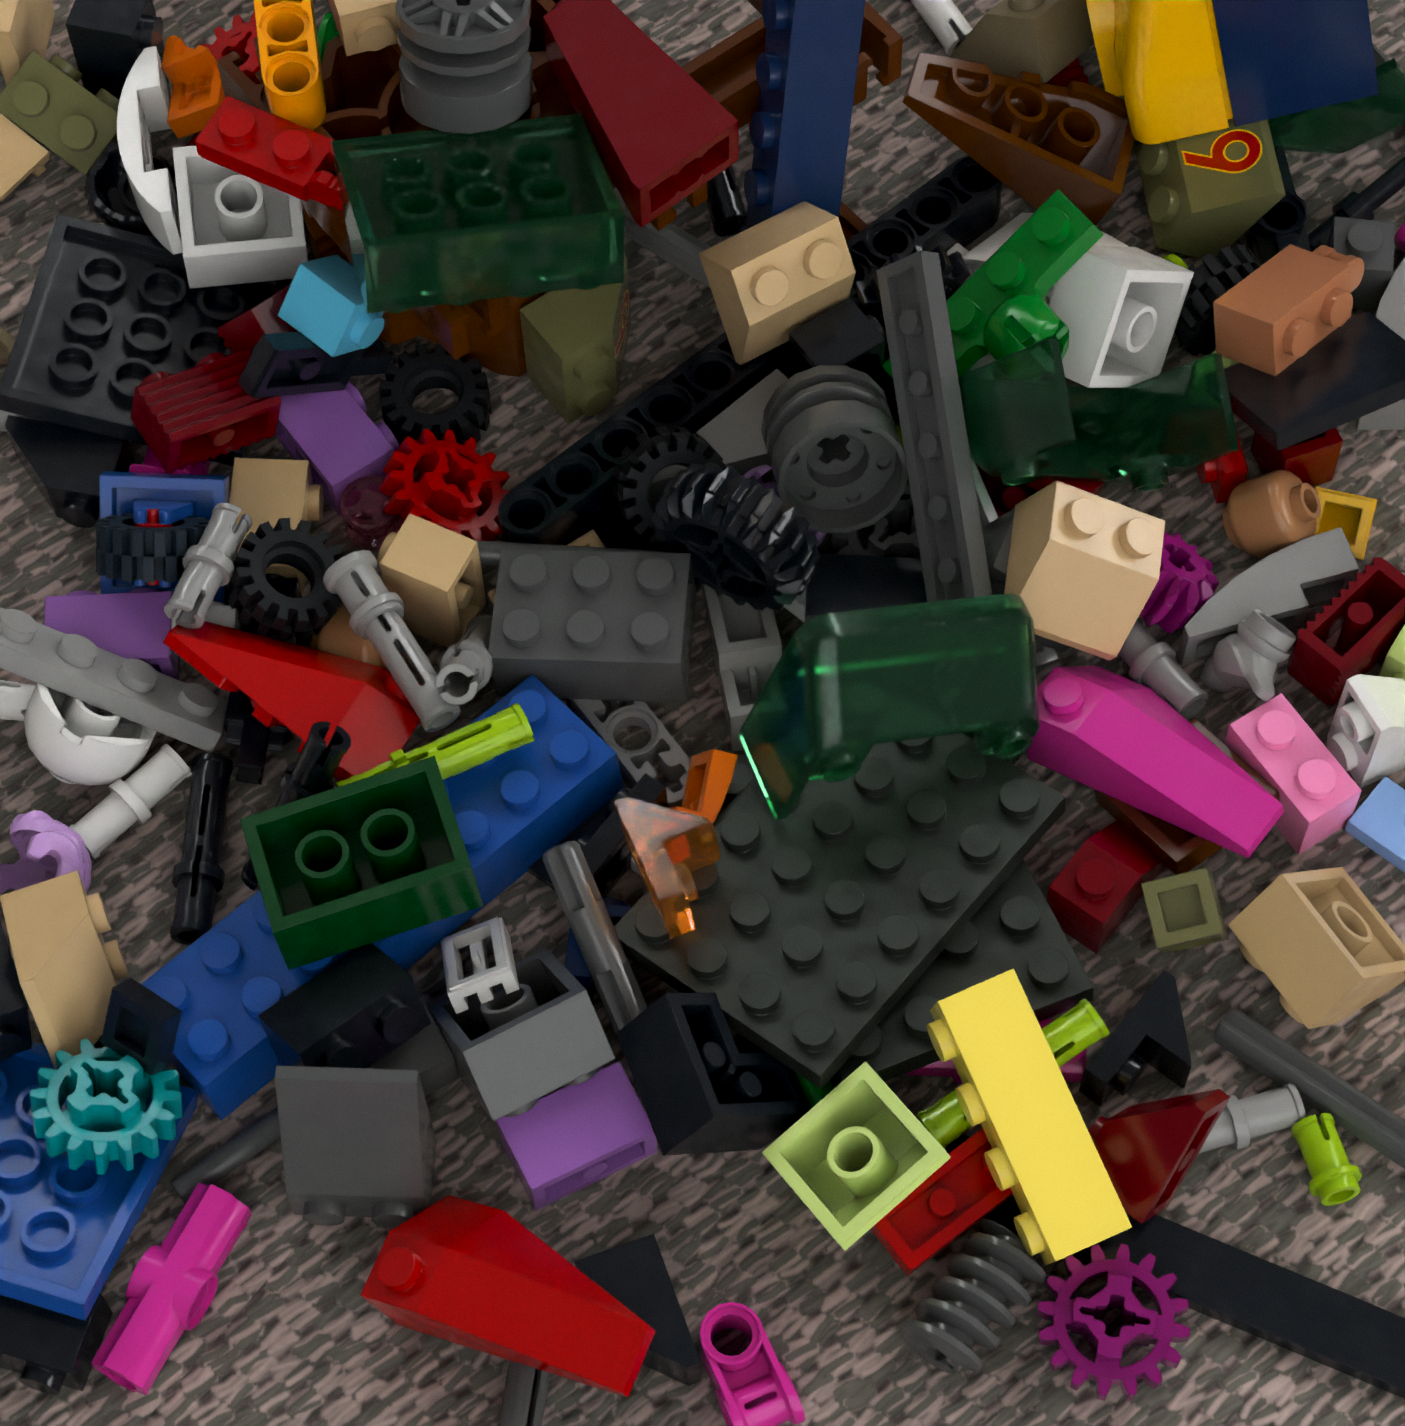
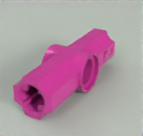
[91,1182,252,1395]

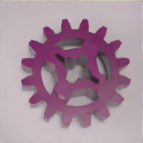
[1037,1244,1191,1401]

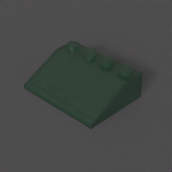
[331,113,625,313]

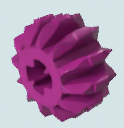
[1139,531,1219,633]

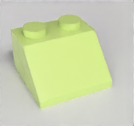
[762,1061,951,1251]

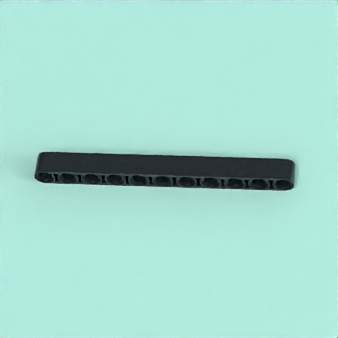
[498,155,1002,545]

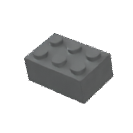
[488,548,696,702]

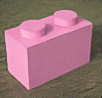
[1224,693,1362,855]

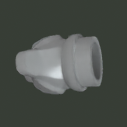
[1200,609,1297,701]

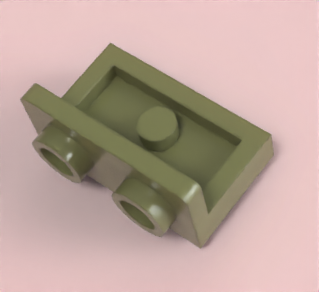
[0,51,119,177]

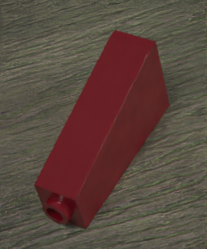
[543,0,739,228]

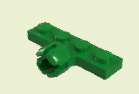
[882,189,1104,381]

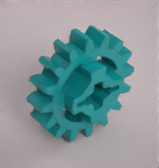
[30,1038,183,1175]

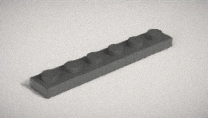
[876,250,997,642]

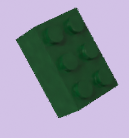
[240,756,483,970]

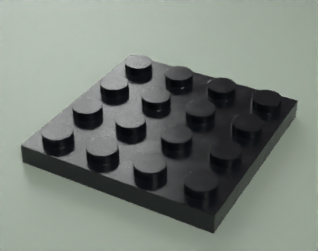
[0,214,291,466]

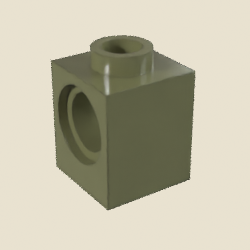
[1141,867,1229,954]

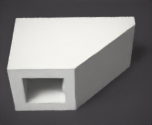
[1327,674,1405,788]

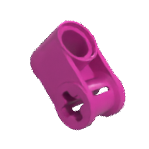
[699,1302,805,1426]

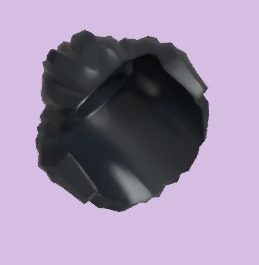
[84,142,177,234]

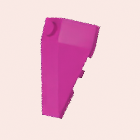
[1019,666,1284,858]

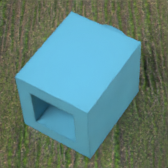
[278,254,392,357]

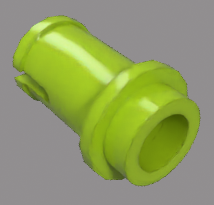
[1291,1113,1362,1206]

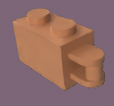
[1213,244,1364,376]

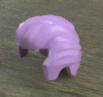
[0,810,92,895]

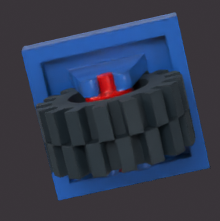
[96,471,229,603]

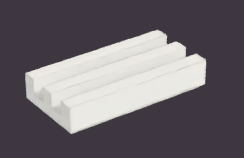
[441,917,519,1014]

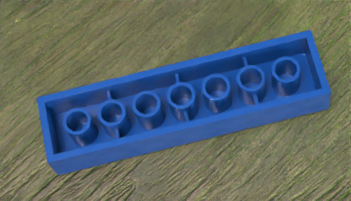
[141,674,624,1121]

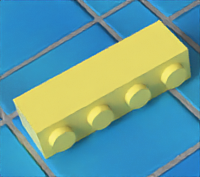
[926,968,1132,1266]

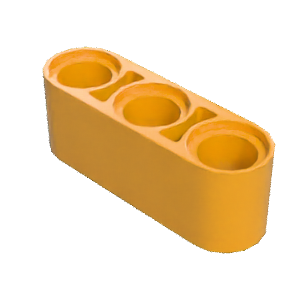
[253,0,326,131]

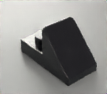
[1079,970,1191,1107]

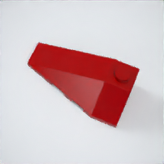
[163,621,422,781]
[360,1195,656,1397]

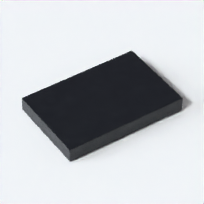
[1210,311,1405,451]

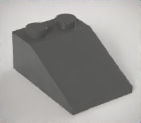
[275,1066,437,1228]

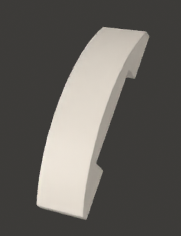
[117,46,183,255]

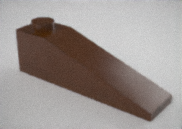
[902,52,1135,226]

